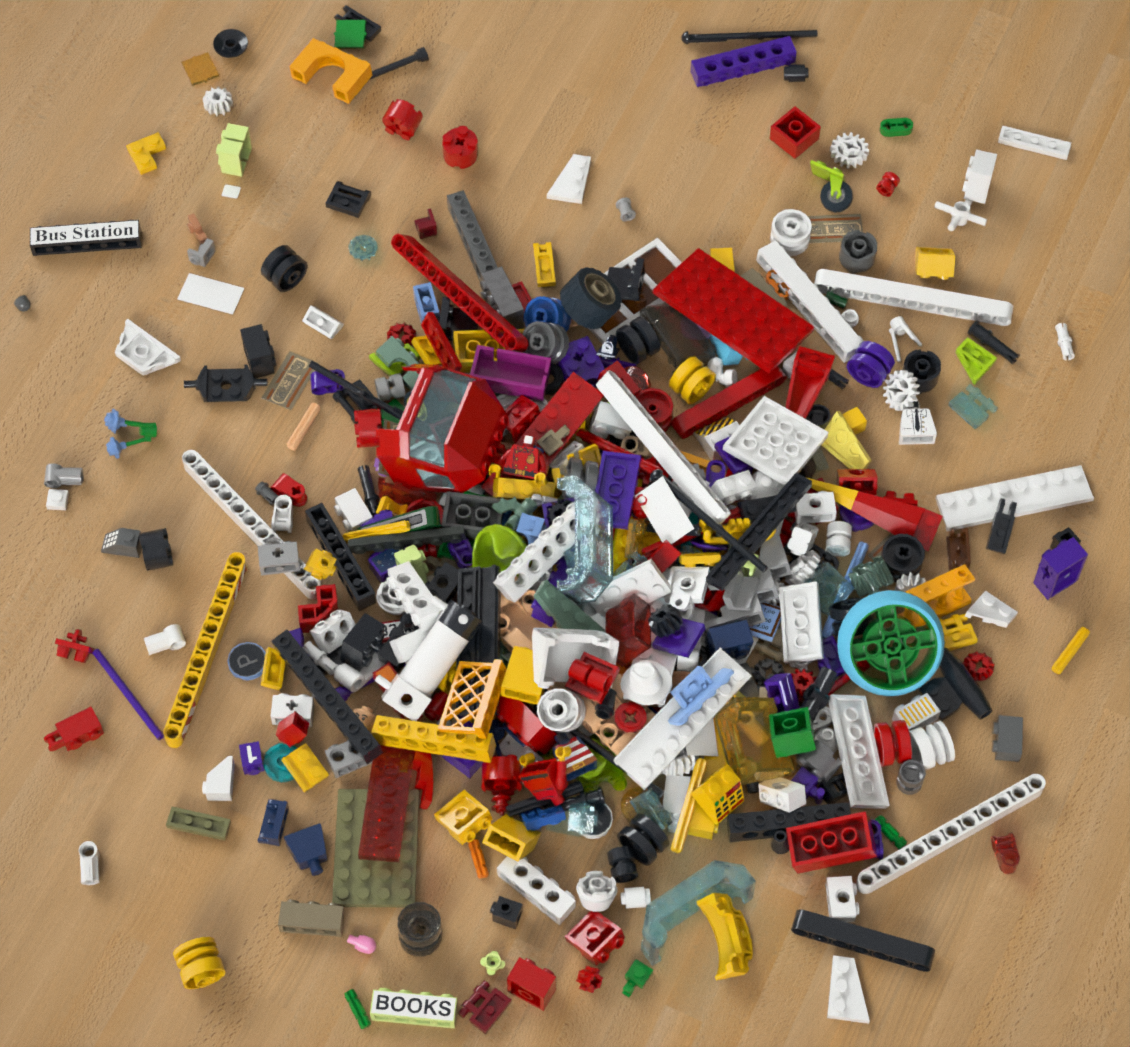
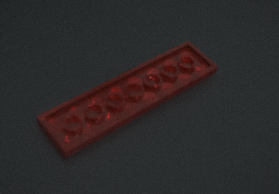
[358,718,419,863]

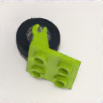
[810,160,853,212]

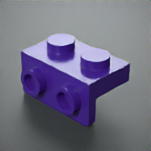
[817,636,846,676]

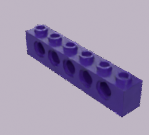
[690,36,797,87]

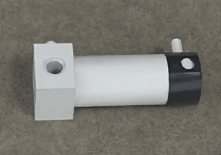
[375,596,483,721]

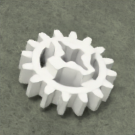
[830,132,869,169]
[883,370,920,411]
[785,550,820,585]

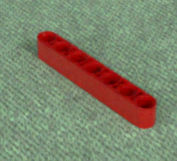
[670,366,787,439]

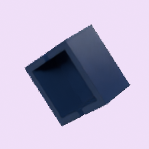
[704,620,754,660]

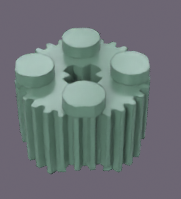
[848,556,894,597]

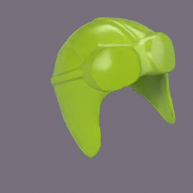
[472,524,532,577]

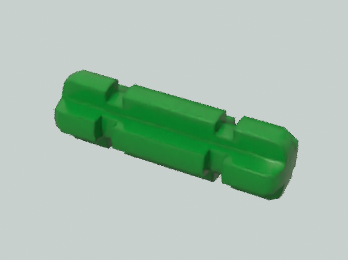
[875,815,907,850]
[344,989,371,1029]

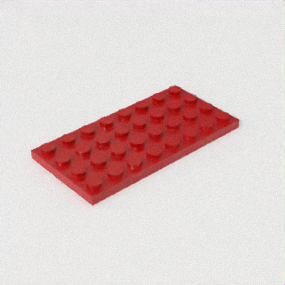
[653,248,815,374]

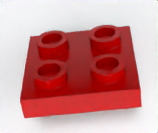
[565,652,620,704]

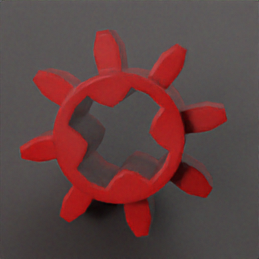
[576,965,603,993]

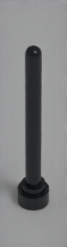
[369,47,429,80]

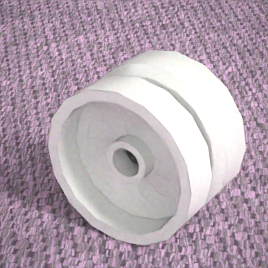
[770,209,812,256]

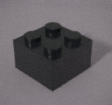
[240,324,276,378]
[340,613,385,672]

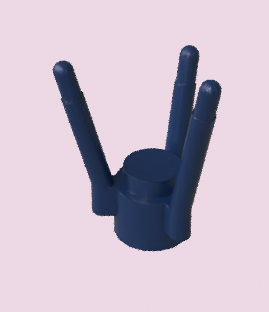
[489,720,526,756]

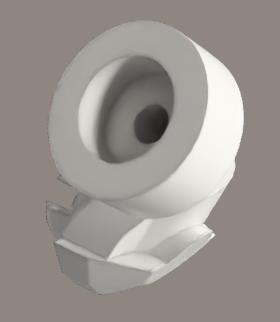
[708,357,737,387]

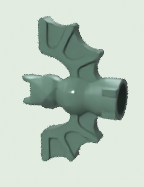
[492,497,537,530]

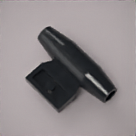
[919,648,993,721]

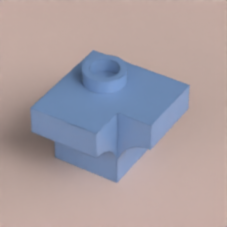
[516,513,547,545]

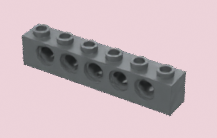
[447,190,498,282]

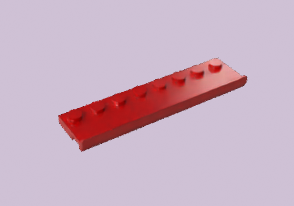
[481,372,604,512]

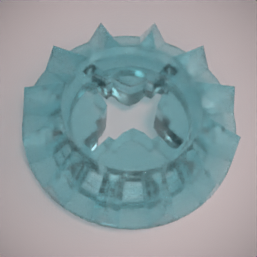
[348,235,378,261]

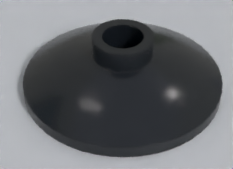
[213,29,248,58]

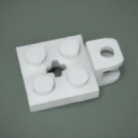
[663,566,711,620]

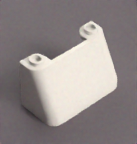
[532,628,619,688]

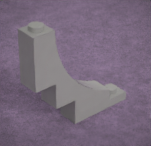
[704,528,792,633]

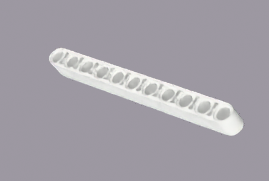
[814,269,1013,326]
[596,370,731,524]
[182,450,321,600]
[856,774,1046,894]

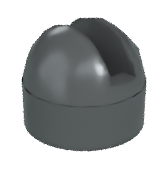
[14,295,31,312]

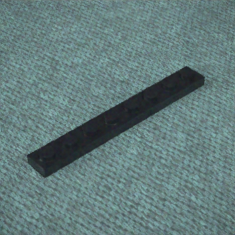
[706,473,812,591]

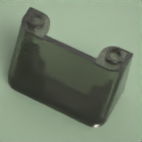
[639,303,717,374]

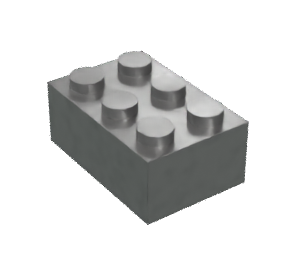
[480,266,524,329]

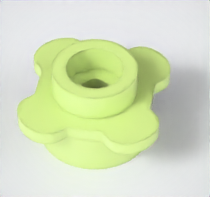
[480,951,505,975]

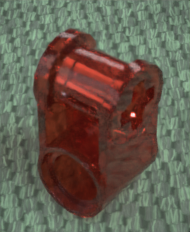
[991,832,1020,874]

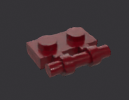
[458,980,512,1034]

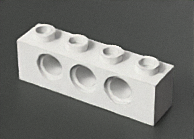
[386,561,442,632]
[497,856,576,926]

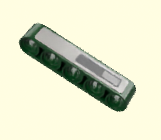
[357,506,441,533]

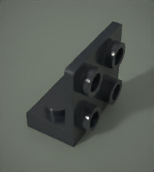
[607,258,645,301]
[439,297,478,341]

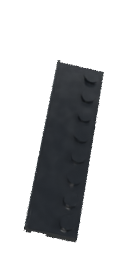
[455,565,501,719]

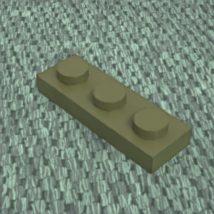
[166,807,231,841]

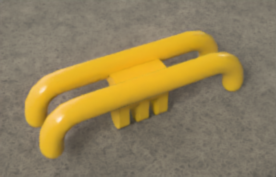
[698,518,776,545]

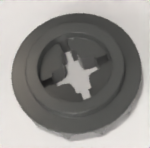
[754,658,785,686]

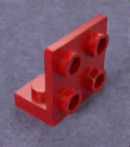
[505,395,540,444]

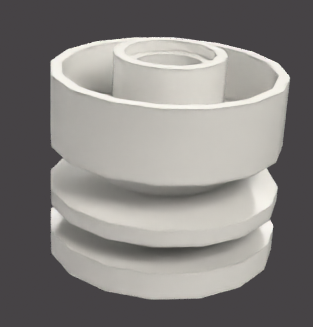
[537,688,586,732]

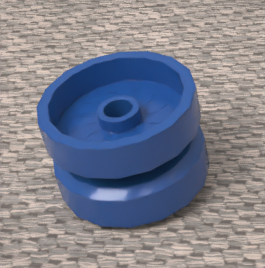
[524,296,571,332]

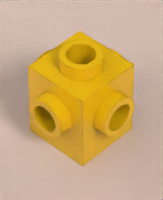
[304,549,337,580]

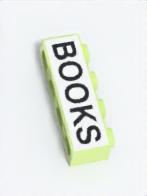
[370,988,458,1028]

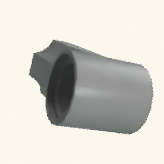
[44,464,84,488]

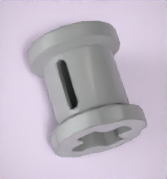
[615,197,636,222]

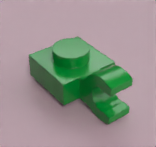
[622,959,653,997]

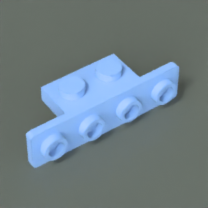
[668,666,734,726]

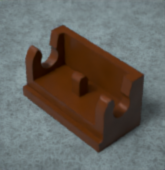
[946,528,971,571]

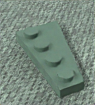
[534,579,605,632]

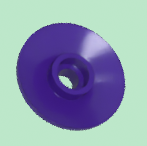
[690,539,729,553]

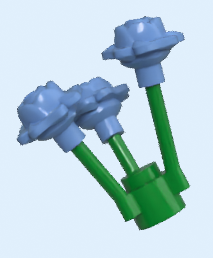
[104,409,157,459]

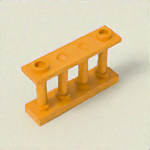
[897,564,975,627]

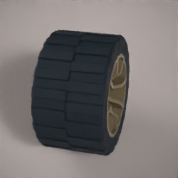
[560,267,622,329]

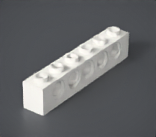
[493,501,597,603]

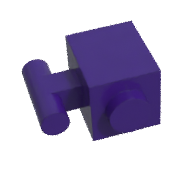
[791,767,825,805]

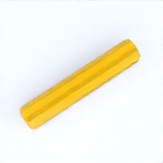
[1051,627,1090,675]

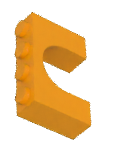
[289,38,372,104]

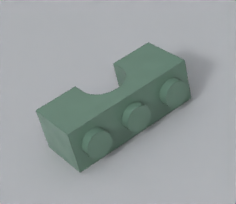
[376,336,419,391]

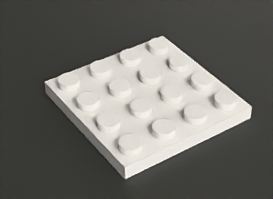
[723,396,829,485]

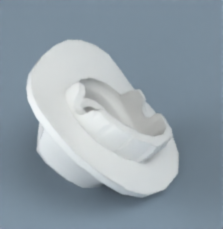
[620,660,672,705]

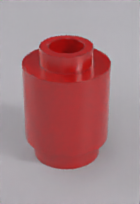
[424,691,448,721]

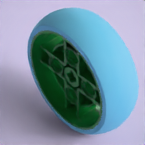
[837,590,945,696]

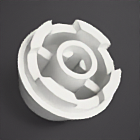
[376,581,405,615]
[576,871,617,912]

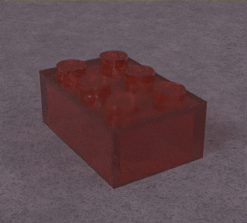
[606,593,651,667]

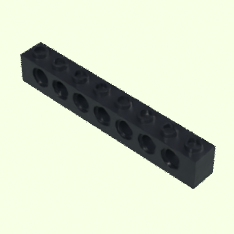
[271,629,383,765]

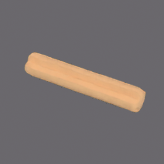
[287,402,320,451]

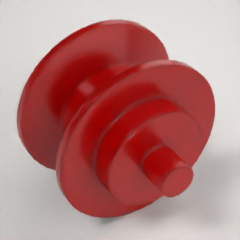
[491,792,511,816]

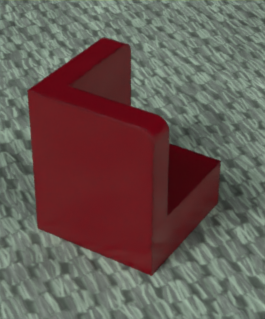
[414,208,437,239]

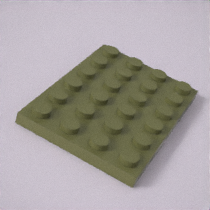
[332,789,419,908]

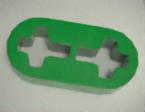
[879,118,913,137]

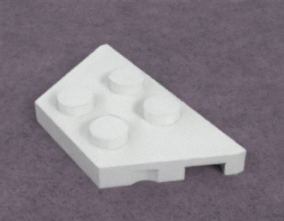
[115,319,181,376]

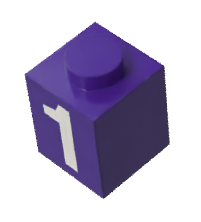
[239,741,264,775]

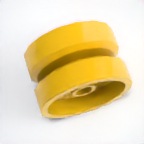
[669,356,716,405]

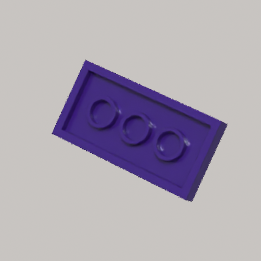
[591,451,642,530]

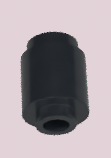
[784,64,809,82]

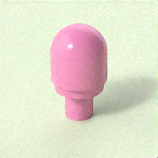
[347,935,376,954]

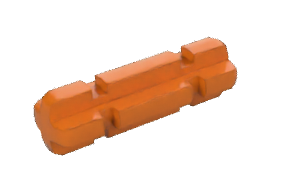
[468,839,489,879]

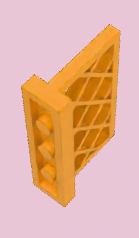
[438,659,507,739]

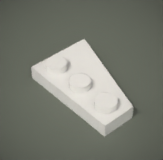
[547,154,591,204]

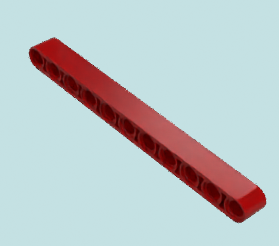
[391,234,528,352]

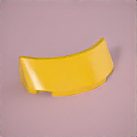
[696,893,753,981]

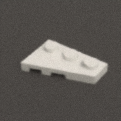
[827,955,870,1024]

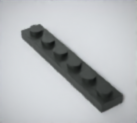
[348,526,467,554]

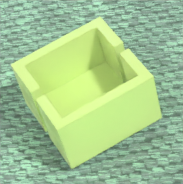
[216,123,252,177]

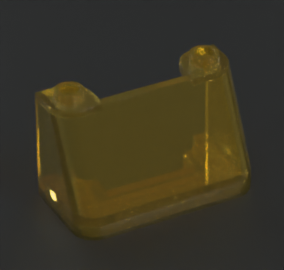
[715,697,795,785]

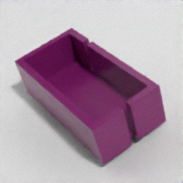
[470,345,551,401]

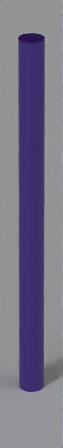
[92,649,164,740]

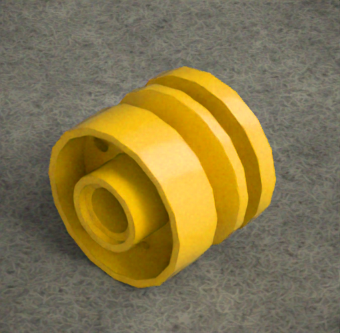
[173,937,226,989]

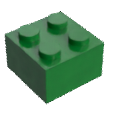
[769,707,816,758]

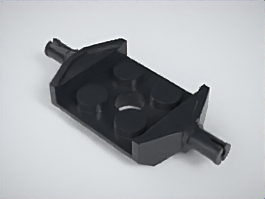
[184,364,268,402]

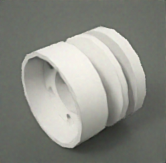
[909,721,955,770]

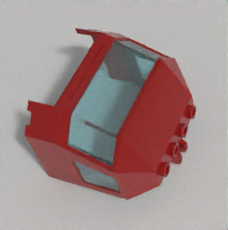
[376,364,509,493]

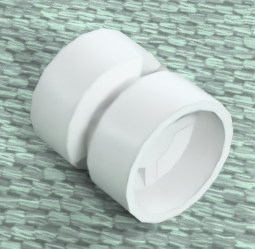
[825,521,852,557]

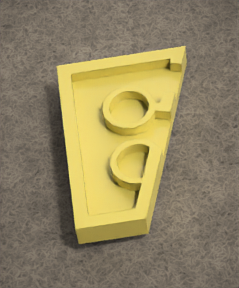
[821,411,872,469]

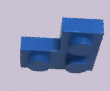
[519,805,566,831]

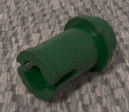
[825,290,848,310]

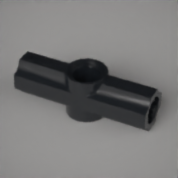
[800,667,838,723]

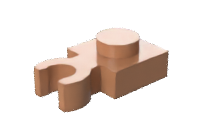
[187,213,207,245]

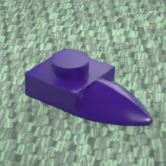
[360,510,398,527]

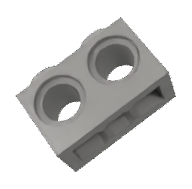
[325,740,373,778]

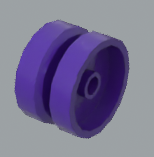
[846,341,895,388]

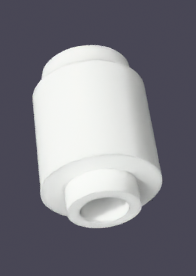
[620,887,651,909]

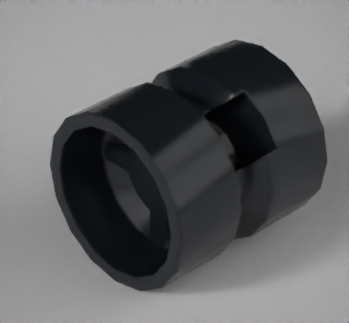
[806,404,830,429]
[607,846,638,883]

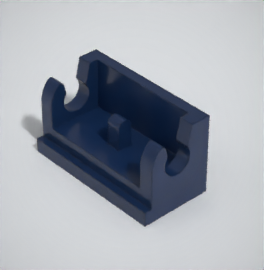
[257,799,289,846]

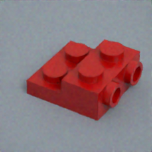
[564,911,625,966]

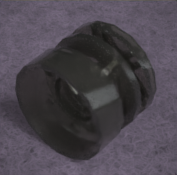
[397,902,442,957]

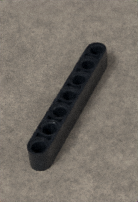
[791,909,935,972]

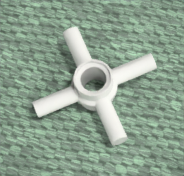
[934,200,987,231]

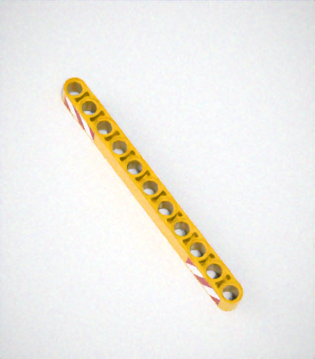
[163,552,247,748]

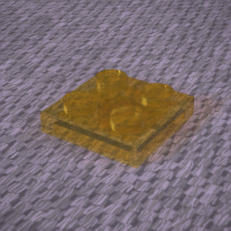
[624,518,647,559]

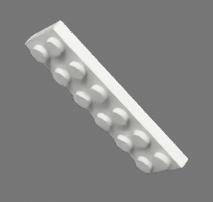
[828,694,890,809]

